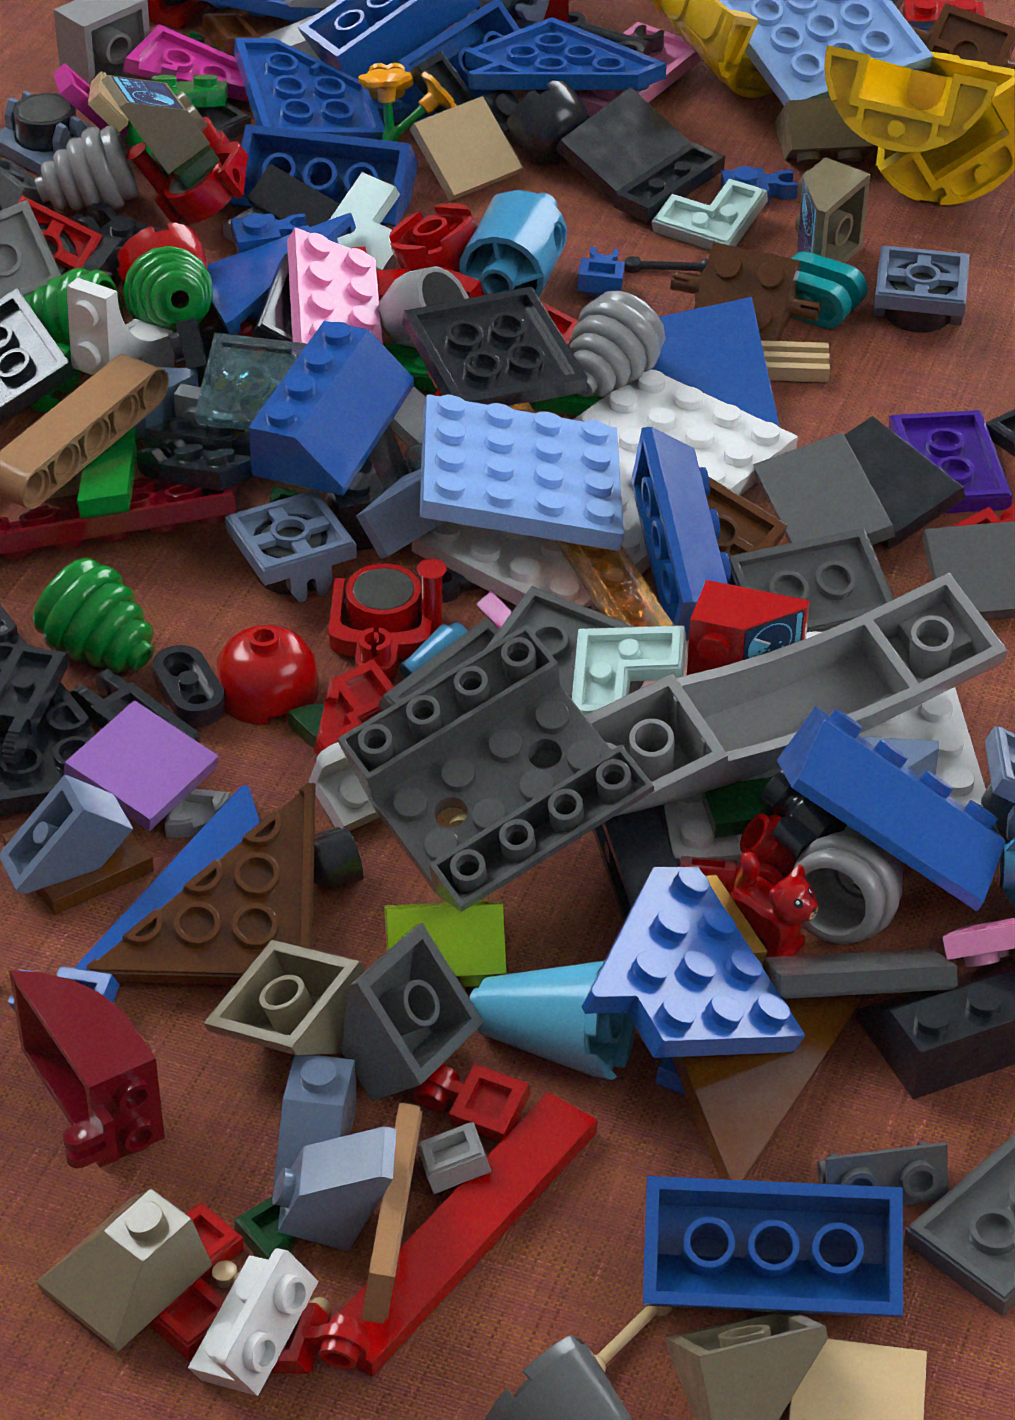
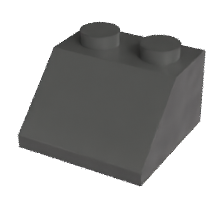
[341,923,484,1101]

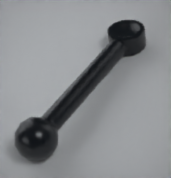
[624,256,708,273]

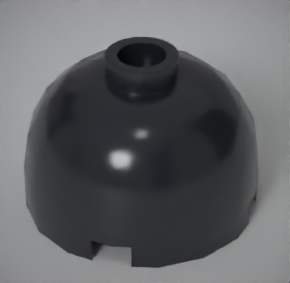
[505,81,588,165]

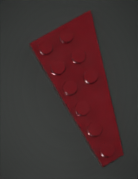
[0,478,237,559]

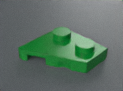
[152,75,228,108]

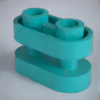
[791,251,868,329]

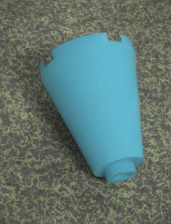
[470,961,636,1080]

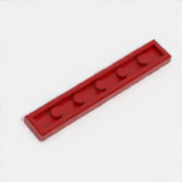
[338,1092,597,1377]

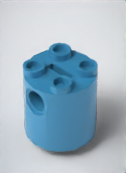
[459,190,567,298]

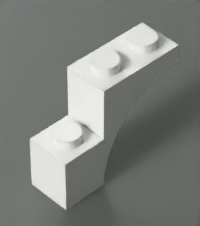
[67,278,175,375]

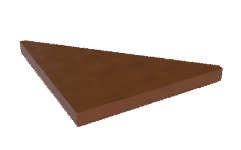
[87,783,316,985]
[671,994,866,1180]

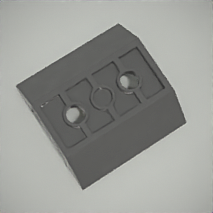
[337,624,654,912]

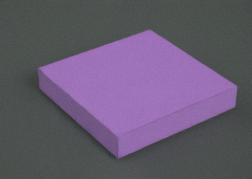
[64,700,219,831]

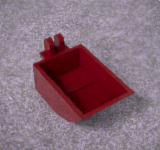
[9,970,165,1169]

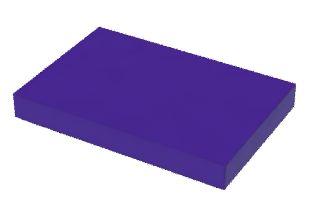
[888,410,1013,513]

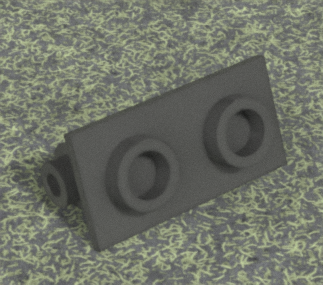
[817,1141,948,1206]

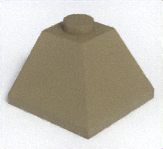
[36,1189,212,1352]
[665,1312,828,1420]

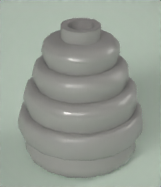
[35,126,139,211]
[569,291,666,397]
[793,830,904,945]

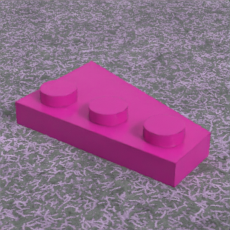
[123,25,249,102]

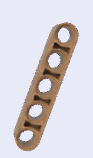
[0,354,169,509]

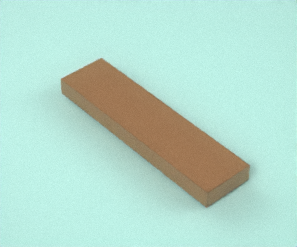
[361,1103,423,1324]

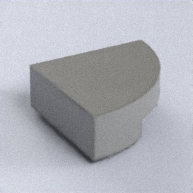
[165,789,230,838]

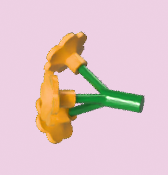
[358,63,457,142]

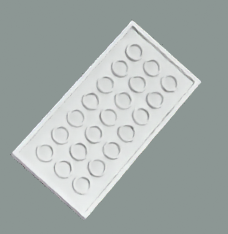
[412,369,798,611]

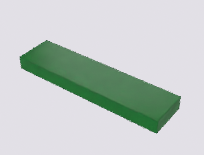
[77,426,139,518]

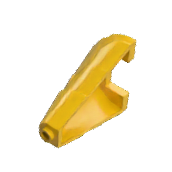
[650,0,773,98]
[824,45,998,153]
[876,51,1015,205]

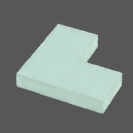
[329,172,400,270]
[652,179,768,250]
[572,626,686,716]

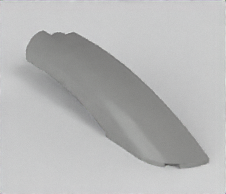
[530,573,1007,817]

